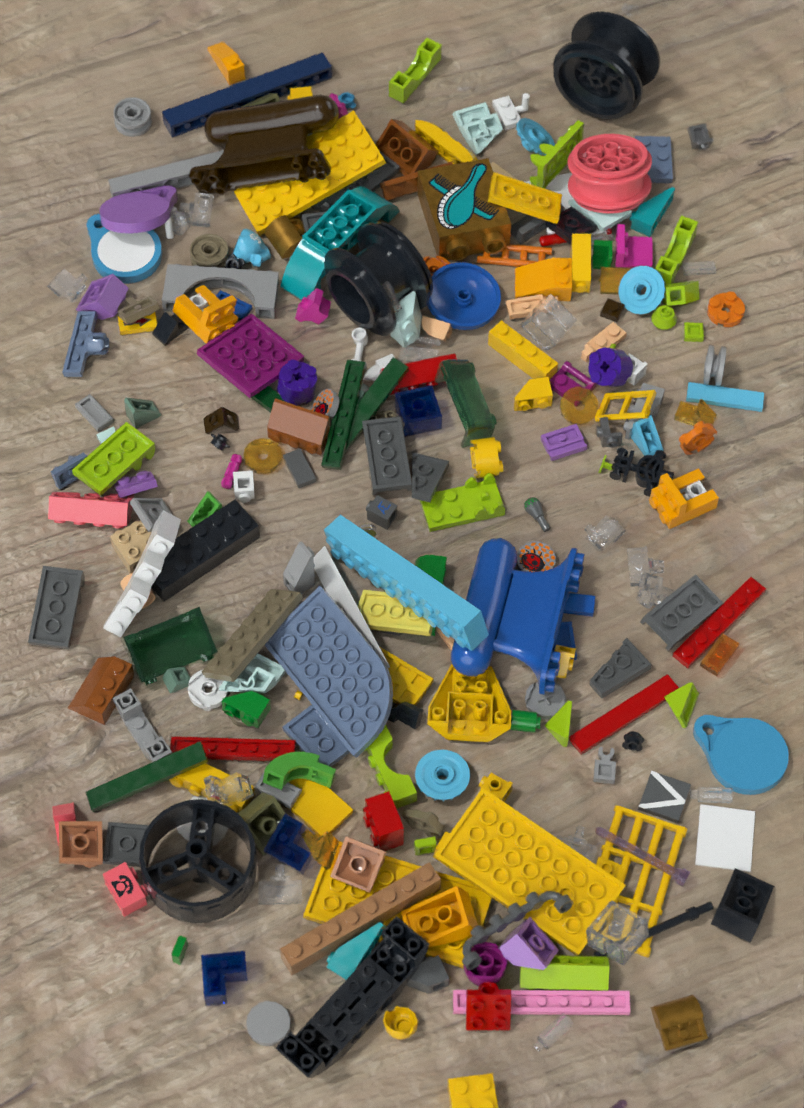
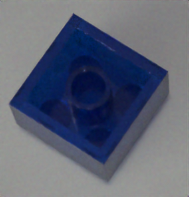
[395,385,442,437]

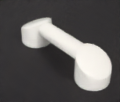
[351,327,368,361]

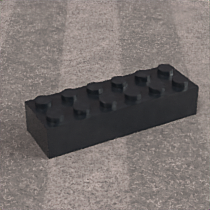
[151,499,260,602]

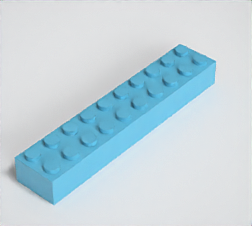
[324,514,489,651]

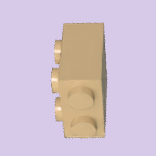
[110,520,151,574]

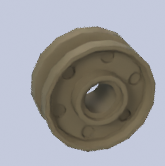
[189,234,229,268]

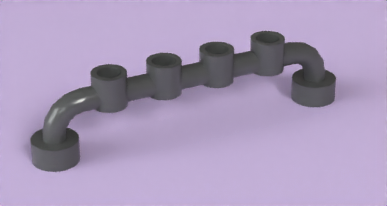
[462,891,573,970]

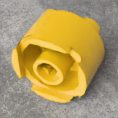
[470,437,503,478]

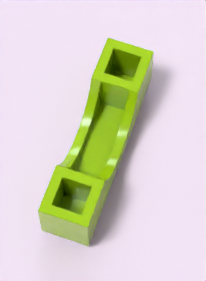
[389,38,442,104]
[655,216,698,284]
[364,725,417,809]

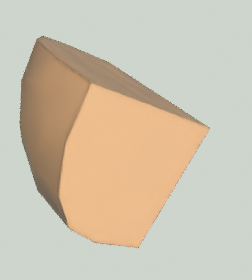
[421,316,452,342]

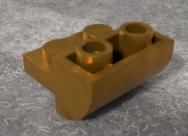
[264,215,305,259]
[650,995,708,1051]

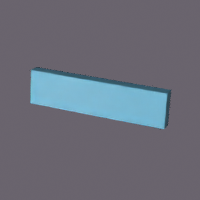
[686,382,764,412]

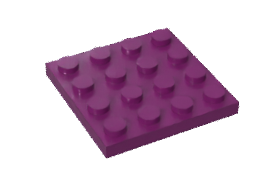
[197,313,305,398]

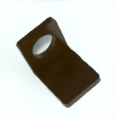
[204,407,239,434]

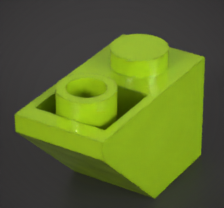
[662,281,700,306]

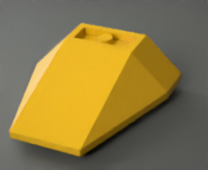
[427,664,511,742]

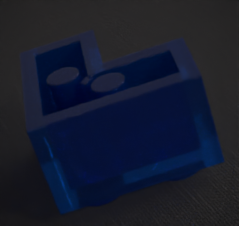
[263,814,313,875]
[201,951,248,1006]

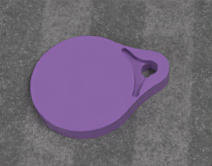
[99,186,178,233]

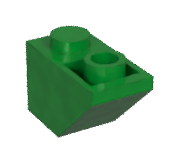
[222,691,271,728]

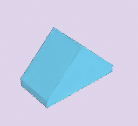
[631,415,664,456]

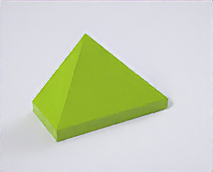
[664,682,699,728]
[544,701,572,747]

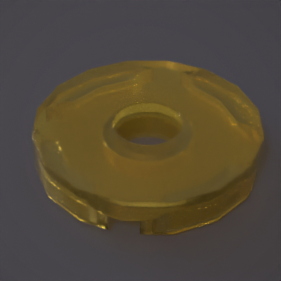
[559,386,598,425]
[243,438,282,474]

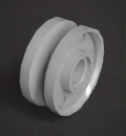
[113,97,152,137]
[703,345,726,386]

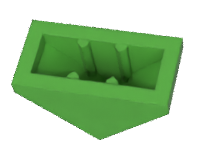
[187,491,222,527]

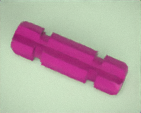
[221,454,242,489]

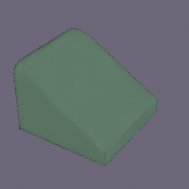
[162,667,190,693]

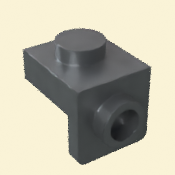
[687,123,713,150]
[596,417,623,448]

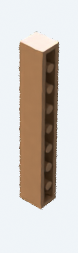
[280,862,441,975]

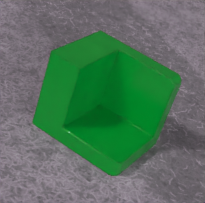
[592,240,613,270]

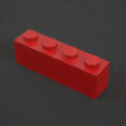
[379,353,460,395]

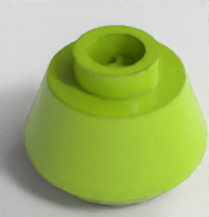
[651,305,677,330]

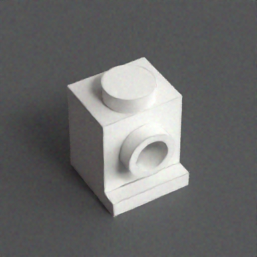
[626,353,648,386]
[233,471,255,503]

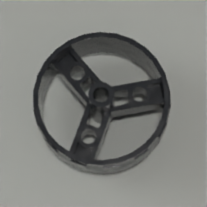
[139,799,257,923]

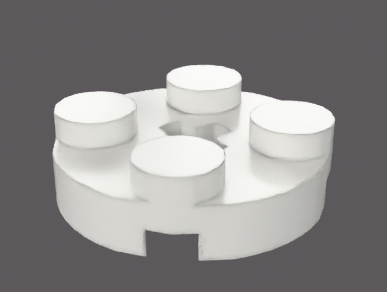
[188,670,229,711]

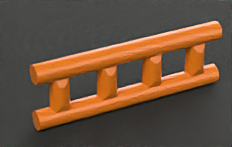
[477,244,552,267]

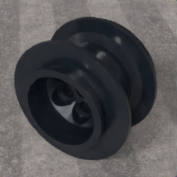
[553,12,660,119]
[324,222,433,336]

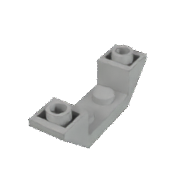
[113,688,172,762]

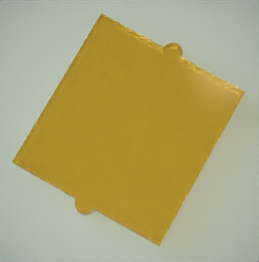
[599,267,631,295]

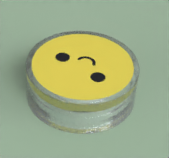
[358,523,377,537]

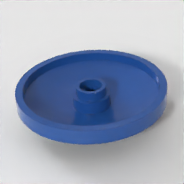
[428,262,501,330]

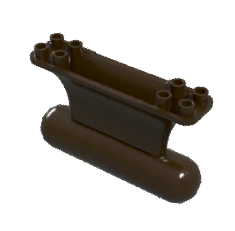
[189,95,339,197]

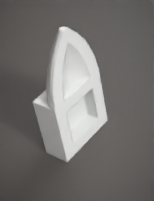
[363,354,395,381]

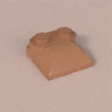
[59,821,103,868]
[330,836,387,893]

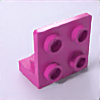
[615,224,653,268]

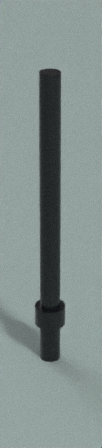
[594,901,714,957]

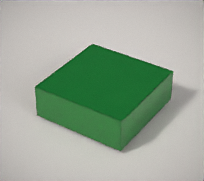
[171,936,188,965]

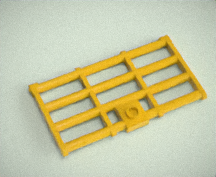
[591,805,688,957]

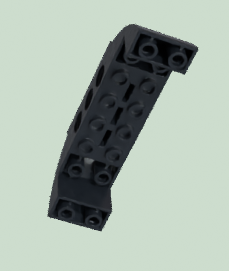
[275,916,430,1078]

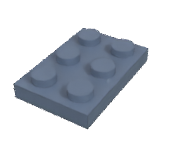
[635,136,673,183]
[282,705,350,767]

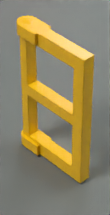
[595,390,657,422]

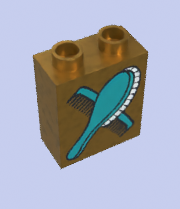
[417,158,511,261]

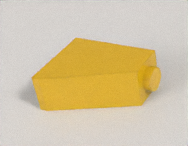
[570,234,591,293]

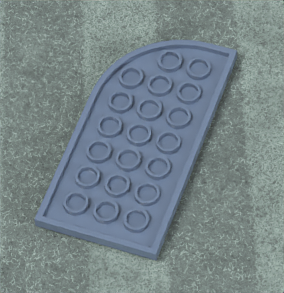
[265,586,393,758]

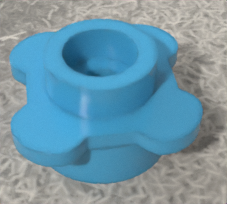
[338,92,356,109]

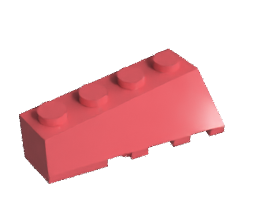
[48,492,135,528]

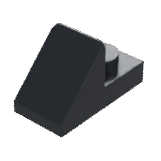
[152,312,189,346]

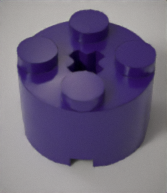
[588,348,633,387]
[277,359,317,405]

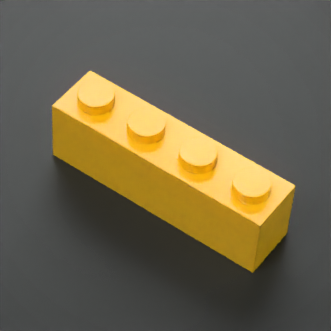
[488,320,558,380]
[169,763,255,813]

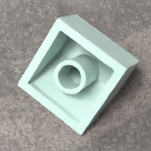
[390,291,422,348]

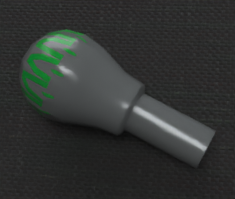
[524,497,550,532]

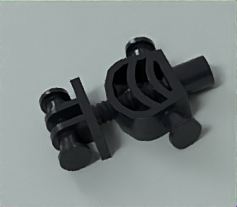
[609,448,674,497]

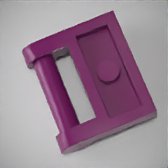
[549,361,597,407]

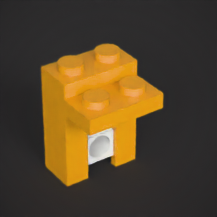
[173,285,238,343]
[649,468,719,529]

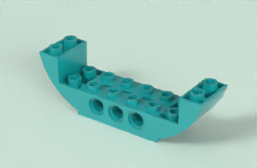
[281,187,400,300]

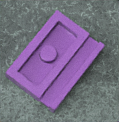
[541,424,587,461]
[114,471,158,498]

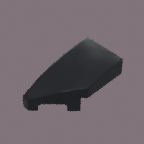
[388,701,424,729]

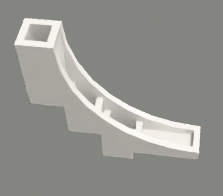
[103,510,181,637]

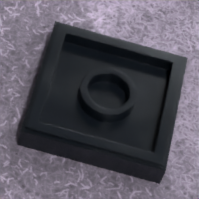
[545,206,598,245]

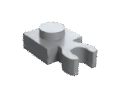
[593,747,616,784]

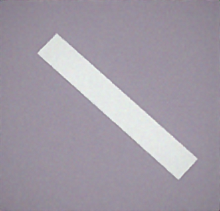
[314,546,390,668]

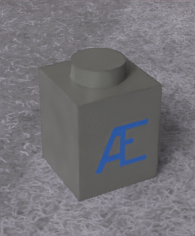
[366,495,398,530]

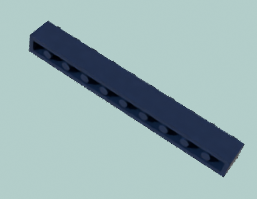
[162,52,332,138]

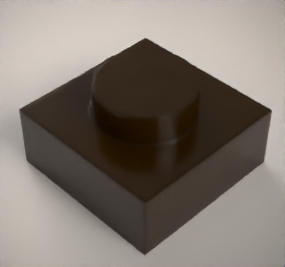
[600,298,625,322]

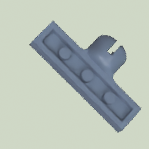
[62,311,109,377]

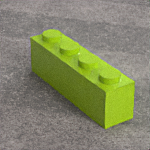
[519,955,610,991]

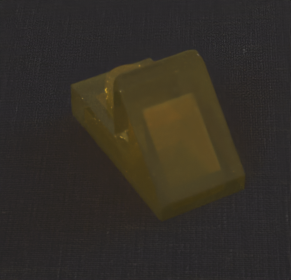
[674,399,717,426]
[301,829,339,870]

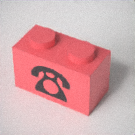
[102,862,148,917]

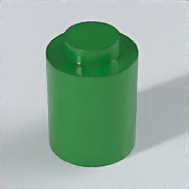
[510,709,541,733]

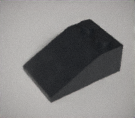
[711,868,774,943]

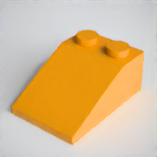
[515,258,572,301]
[401,886,478,948]

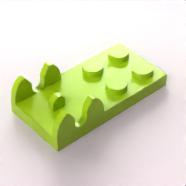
[529,120,584,189]
[72,422,155,496]
[419,473,505,532]

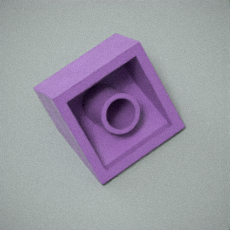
[76,274,129,320]
[499,917,559,970]

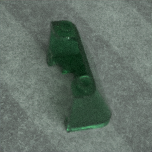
[121,607,218,686]

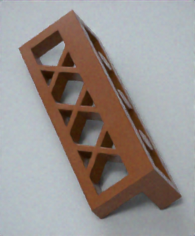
[380,162,453,200]

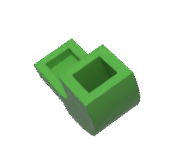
[263,752,336,790]

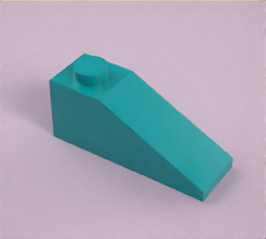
[630,187,675,237]
[326,922,386,980]

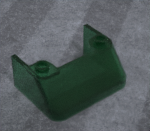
[434,359,497,448]

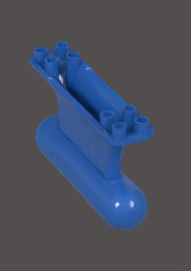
[450,538,585,695]

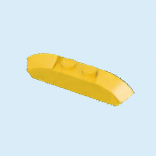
[415,120,478,164]

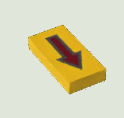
[118,312,157,335]

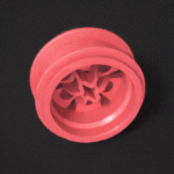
[568,134,652,213]

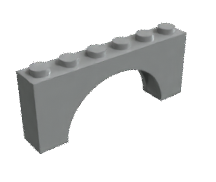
[162,264,279,319]

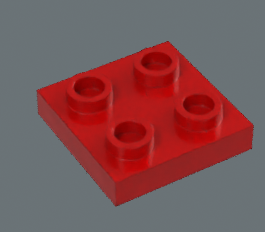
[466,982,511,1030]

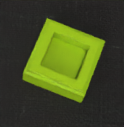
[684,322,704,342]
[414,836,437,855]

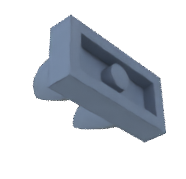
[50,452,87,489]

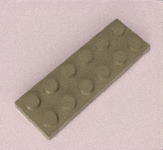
[202,589,303,682]

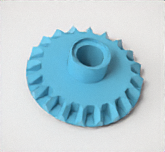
[516,118,555,156]
[619,266,666,315]
[415,750,470,802]

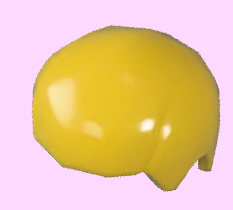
[383,1006,418,1040]

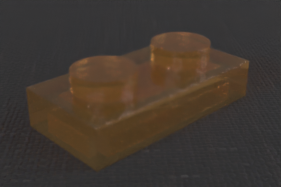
[700,633,740,676]

